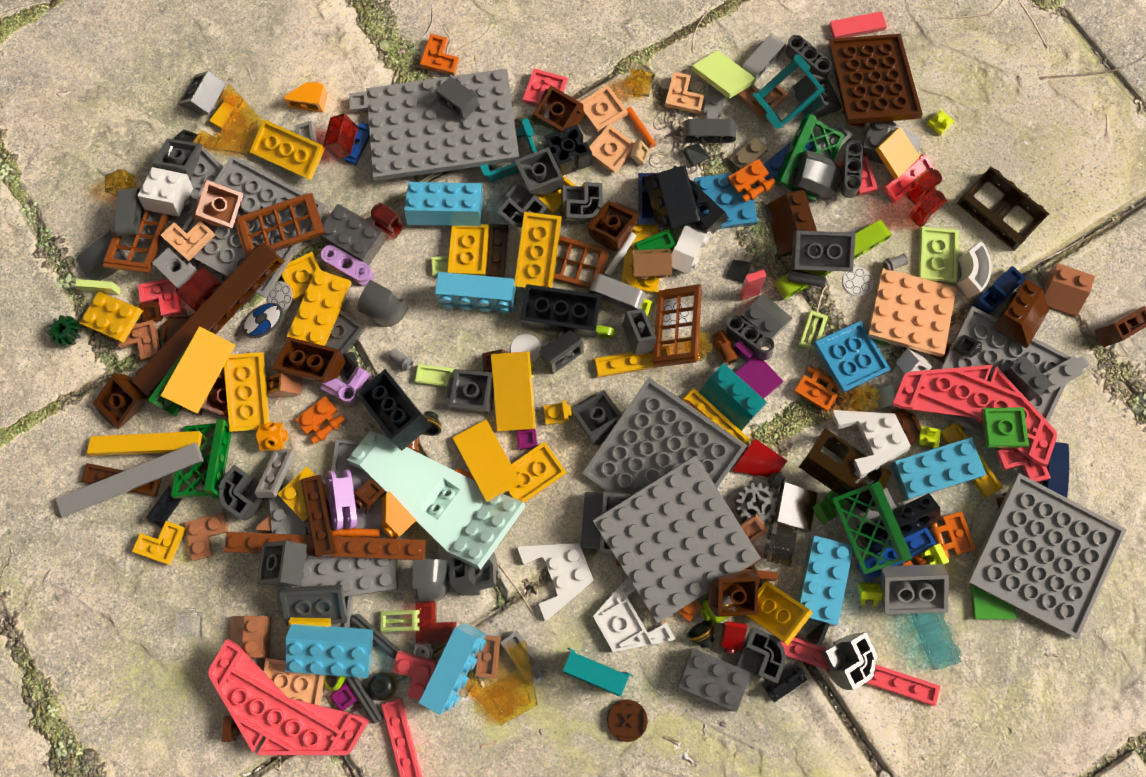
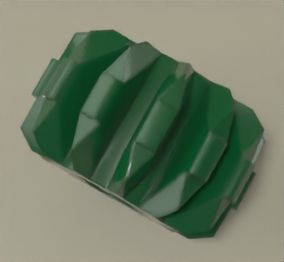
[47,315,83,347]

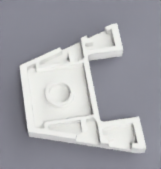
[832,410,911,478]
[517,543,594,621]
[593,577,675,652]

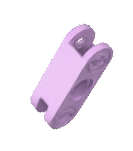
[321,245,374,286]
[326,470,357,530]

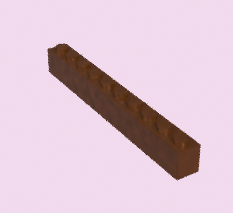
[132,242,285,397]

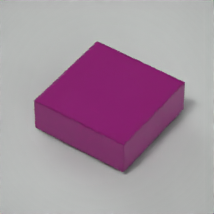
[734,341,754,363]
[516,429,538,450]
[330,683,358,711]

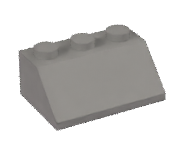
[880,564,949,615]

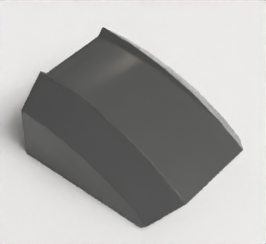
[152,138,202,180]
[792,150,842,199]
[76,229,128,281]
[445,369,494,413]
[571,390,622,444]

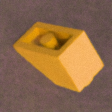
[284,82,328,112]
[381,491,416,539]

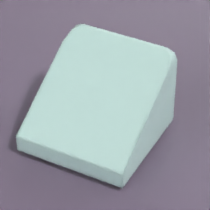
[874,385,896,410]

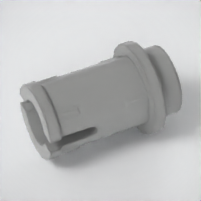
[883,253,909,271]
[389,348,414,370]

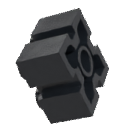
[544,125,592,176]

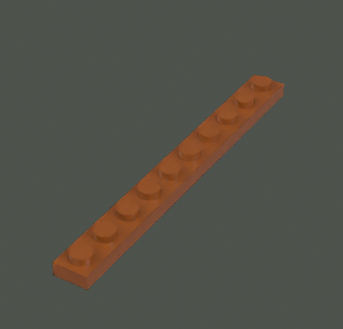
[224,532,426,560]

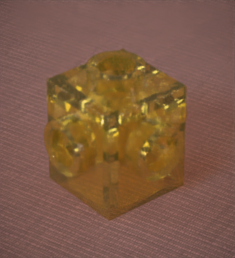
[625,69,652,97]
[105,169,135,197]
[684,330,713,361]
[849,383,882,412]

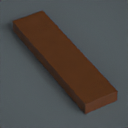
[81,463,162,497]
[301,475,337,558]

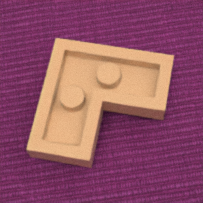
[665,72,704,114]
[161,221,215,261]

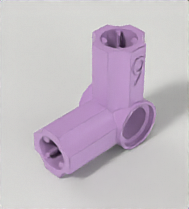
[320,367,372,406]

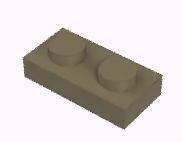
[729,136,768,171]

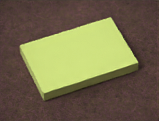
[692,50,756,99]
[917,226,959,285]

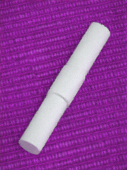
[605,232,637,277]

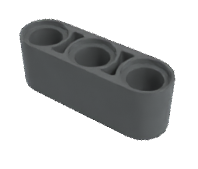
[785,35,831,77]
[683,119,736,143]
[841,141,863,198]
[114,188,142,236]
[726,315,774,360]
[581,492,603,550]

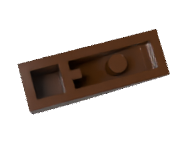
[1094,306,1146,347]

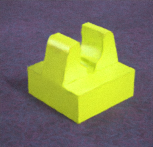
[927,110,954,136]
[917,426,941,449]
[920,543,949,565]
[858,582,883,606]

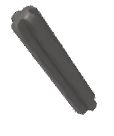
[351,614,400,659]
[345,676,383,724]

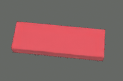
[829,11,887,39]
[882,154,935,203]
[739,270,767,301]

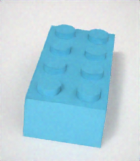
[404,182,484,226]
[435,272,517,314]
[891,437,986,501]
[797,535,853,626]
[419,623,487,715]
[286,624,373,678]

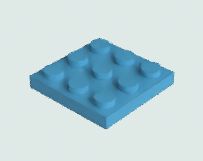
[694,173,758,229]
[813,321,891,394]

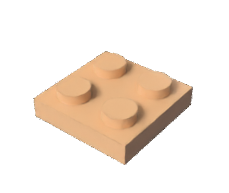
[580,85,628,133]
[589,125,635,174]

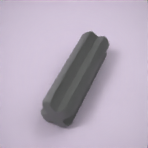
[788,270,826,287]

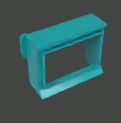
[752,54,825,129]
[480,118,537,183]
[563,648,633,697]

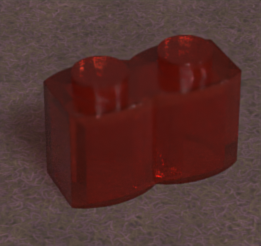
[906,167,942,206]
[371,202,404,239]
[177,267,222,311]

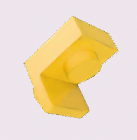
[543,400,572,426]

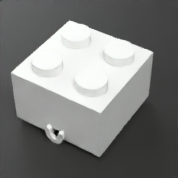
[138,167,193,217]

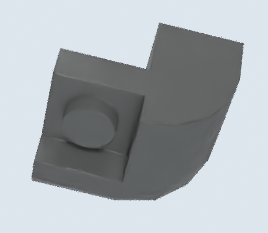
[494,181,548,227]
[560,182,603,222]
[357,280,409,327]
[218,464,265,520]
[450,552,499,596]
[413,559,450,604]
[736,627,786,683]
[822,632,878,690]

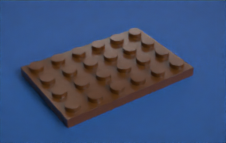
[828,34,923,124]

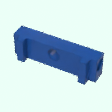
[343,122,370,166]

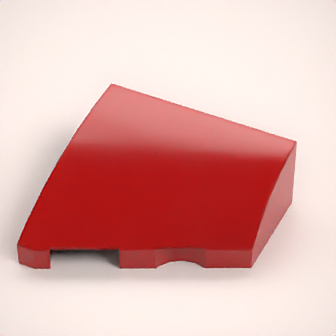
[732,438,787,478]

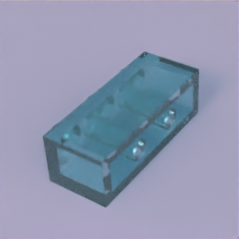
[911,613,962,670]

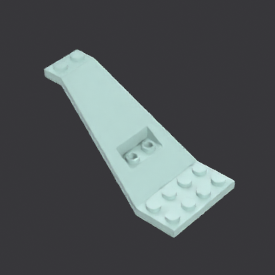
[347,430,526,570]

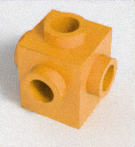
[256,422,288,451]

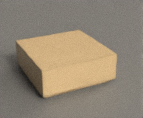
[630,140,650,165]

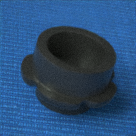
[768,472,785,490]

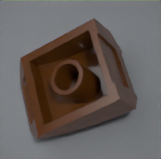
[532,85,584,133]
[587,200,639,252]
[93,374,148,429]
[708,570,760,617]

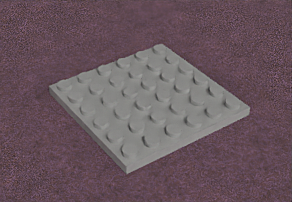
[172,155,326,298]
[936,306,1071,449]
[582,377,747,492]
[593,455,761,623]
[269,473,398,607]
[966,473,1127,639]

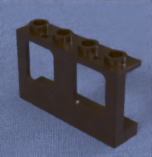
[956,166,1050,251]
[799,428,892,513]

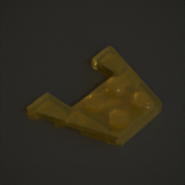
[193,84,263,155]
[465,640,538,726]

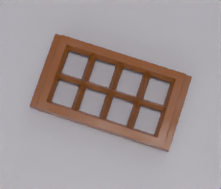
[235,193,325,258]
[103,206,170,274]
[553,236,611,290]
[652,284,702,368]

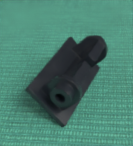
[146,485,183,528]
[762,662,807,703]

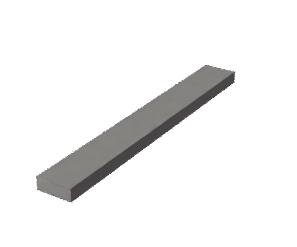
[56,443,204,517]

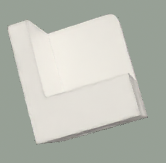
[896,348,932,374]

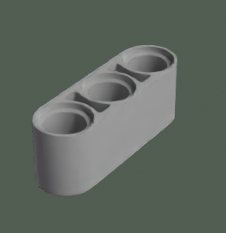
[741,34,786,82]
[588,274,646,311]

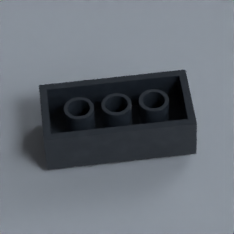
[520,284,601,338]
[355,369,432,451]

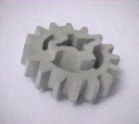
[735,483,778,525]

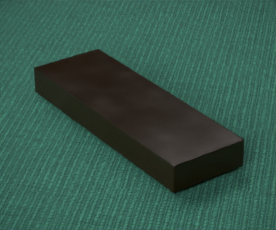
[486,224,509,278]

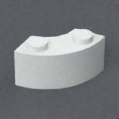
[672,223,709,274]
[957,241,991,299]

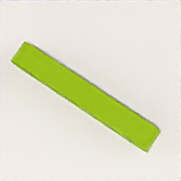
[774,220,892,300]

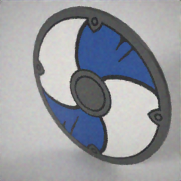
[242,303,283,338]

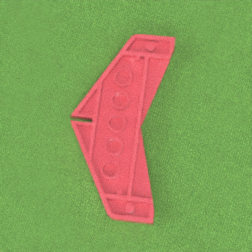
[892,365,1057,467]
[208,639,370,755]

